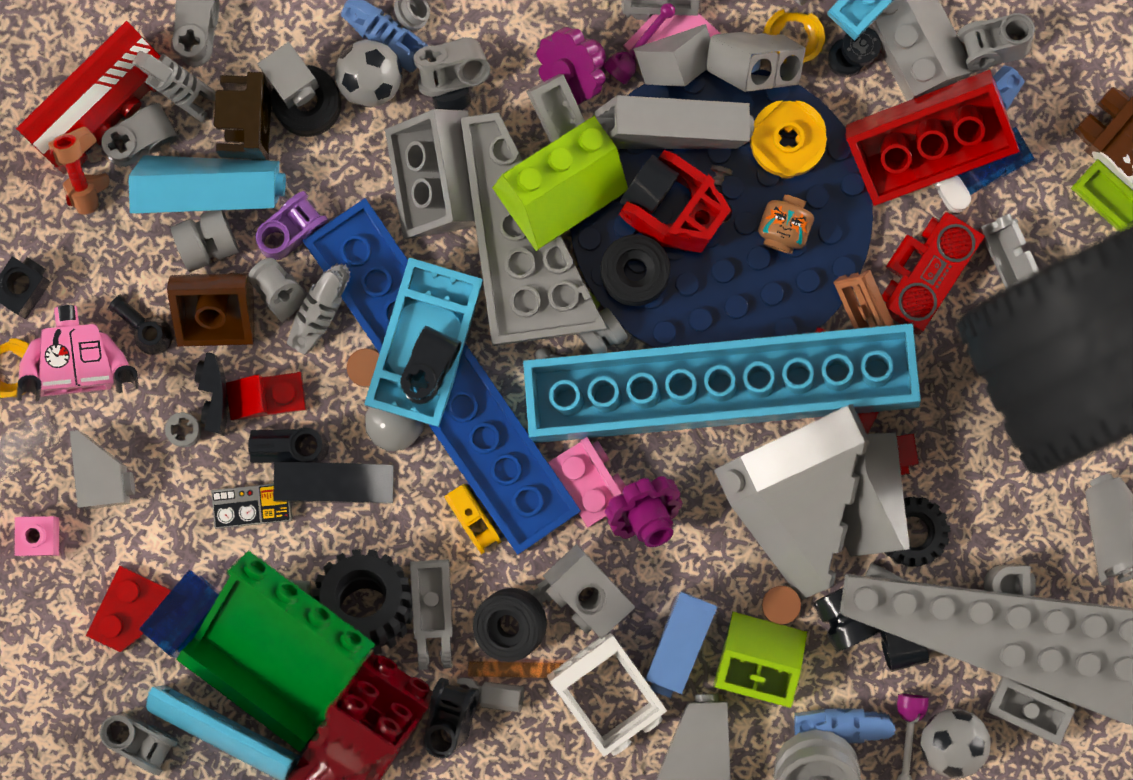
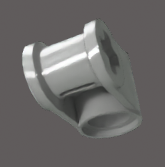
[172,0,220,67]
[957,13,1035,71]
[414,37,491,97]
[101,103,179,167]
[248,258,307,323]
[100,713,179,776]

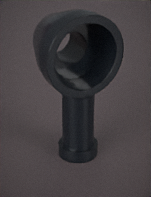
[108,294,173,355]

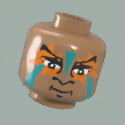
[758,194,814,254]

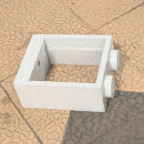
[547,632,667,757]

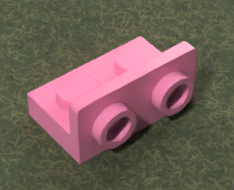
[548,437,626,528]

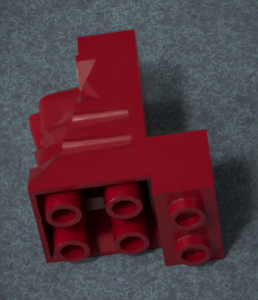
[287,653,433,780]

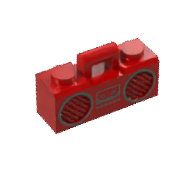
[882,212,985,336]

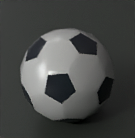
[334,39,403,108]
[920,709,991,779]

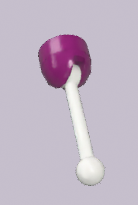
[897,693,929,780]

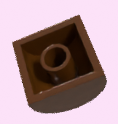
[167,273,255,347]

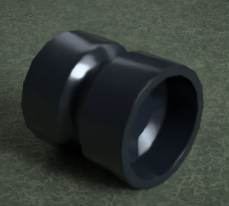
[813,588,882,652]

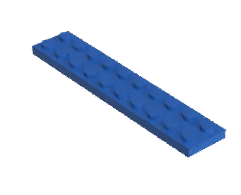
[302,198,581,555]

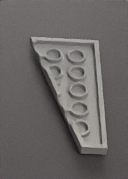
[461,112,607,346]

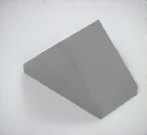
[633,24,710,86]

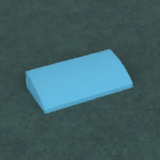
[146,685,301,780]

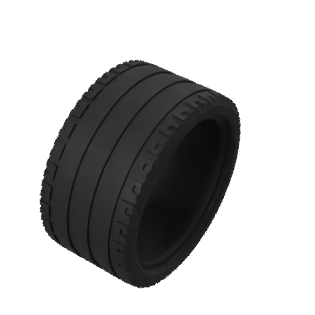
[956,224,1133,474]

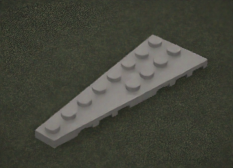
[840,574,1133,725]

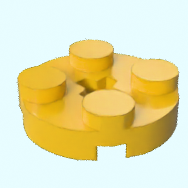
[749,100,827,179]

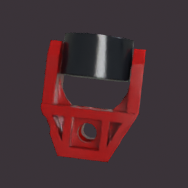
[619,150,731,253]

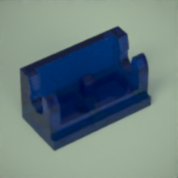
[139,569,220,658]

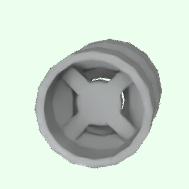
[578,308,628,354]

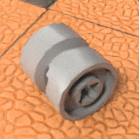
[170,210,239,272]

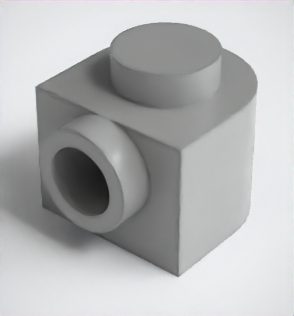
[984,564,1036,596]

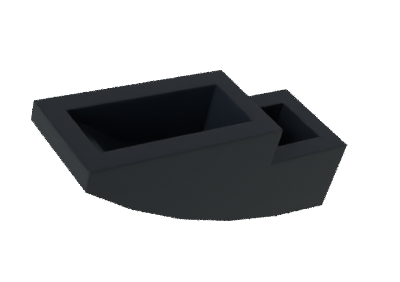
[273,462,394,503]

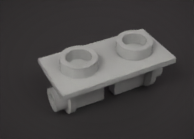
[978,213,1039,288]

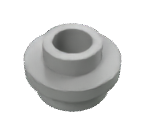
[394,0,430,31]

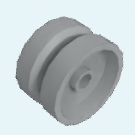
[774,730,861,780]

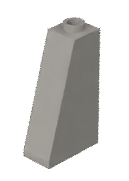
[595,95,754,149]

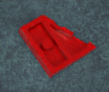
[86,566,188,652]

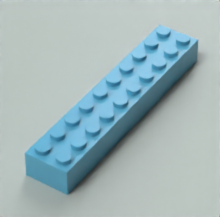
[523,323,921,443]

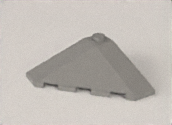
[714,404,869,600]

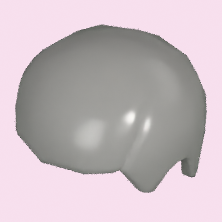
[365,407,425,451]

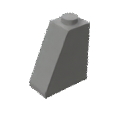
[655,694,731,780]

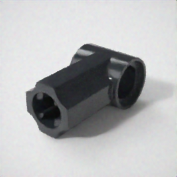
[249,427,329,464]

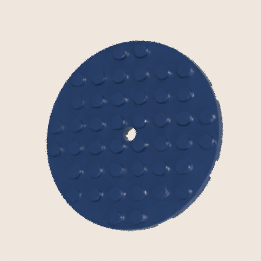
[570,69,873,348]

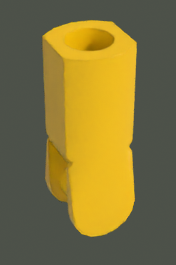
[444,483,502,555]

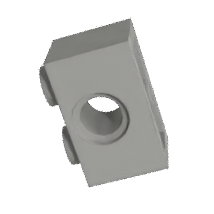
[543,544,635,639]

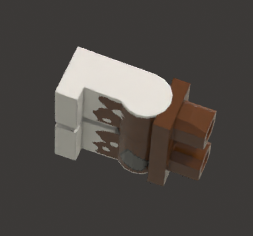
[1074,87,1133,190]

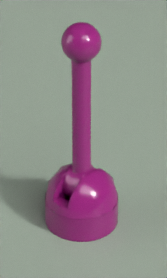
[603,3,675,85]

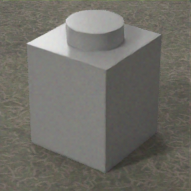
[257,41,319,109]

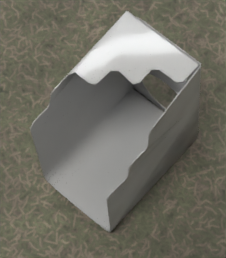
[707,32,805,92]

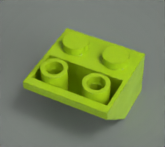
[713,611,807,708]

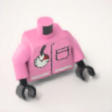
[16,305,139,402]

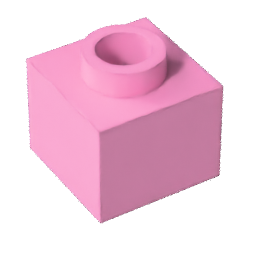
[15,516,59,557]

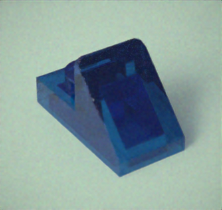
[958,127,1035,196]

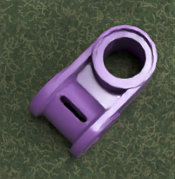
[255,191,329,260]

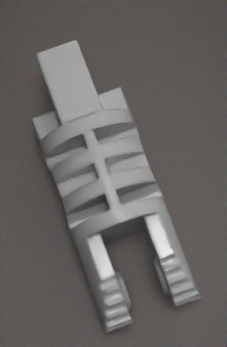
[132,51,216,122]
[287,263,351,355]

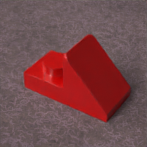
[226,372,307,421]

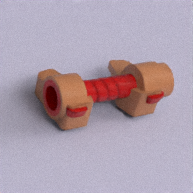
[48,127,110,215]

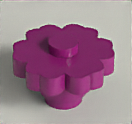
[536,27,606,105]
[605,476,683,547]

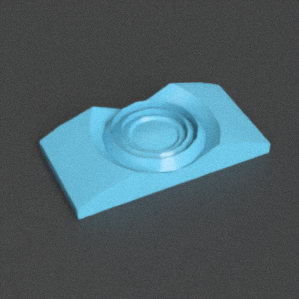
[364,257,483,427]

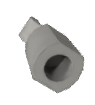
[457,678,525,713]

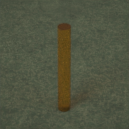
[468,661,584,679]

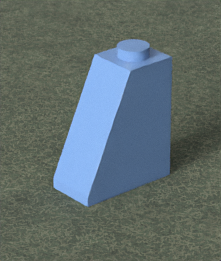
[645,592,717,698]

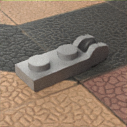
[410,559,453,670]

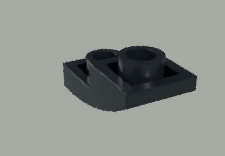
[195,352,228,436]

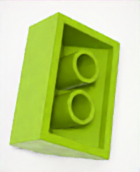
[492,116,628,251]

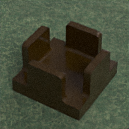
[214,72,272,161]

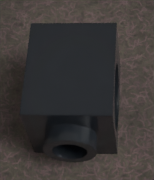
[0,256,51,319]

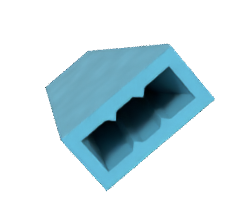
[129,155,286,213]

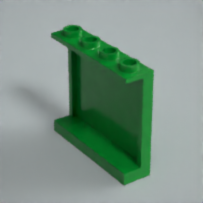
[176,550,375,752]

